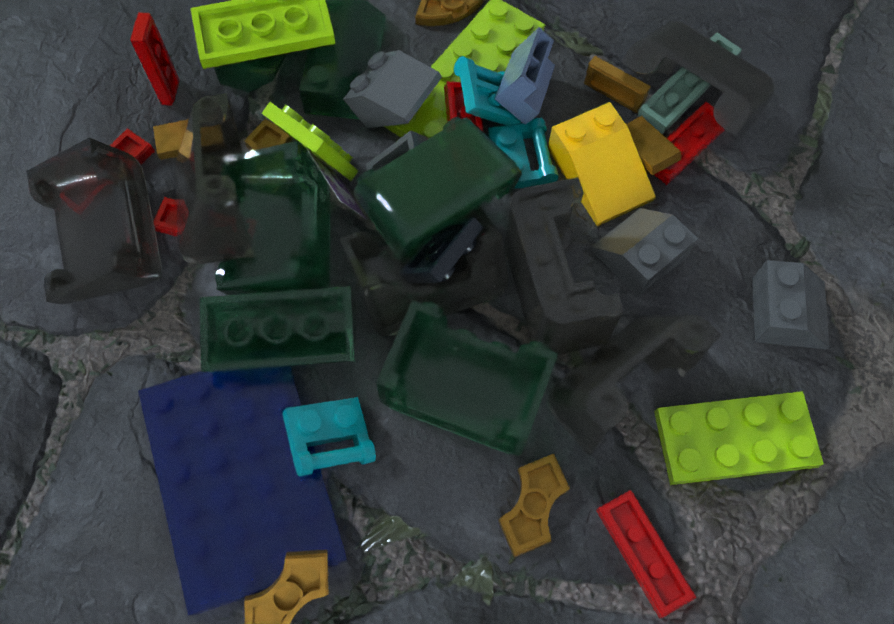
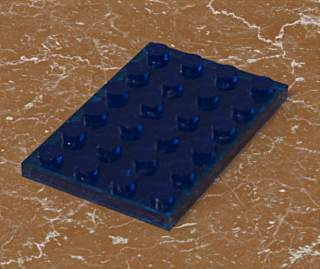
[138,345,348,616]

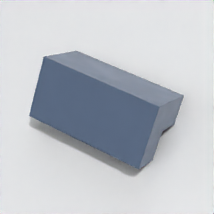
[495,27,555,125]

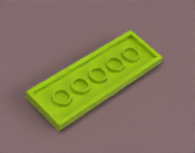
[384,0,545,152]

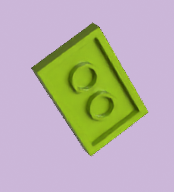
[261,102,358,181]

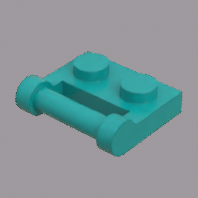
[454,56,521,125]
[487,118,559,191]
[282,397,376,477]

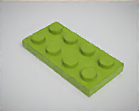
[190,0,335,69]
[654,391,824,485]

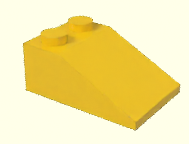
[548,102,656,226]

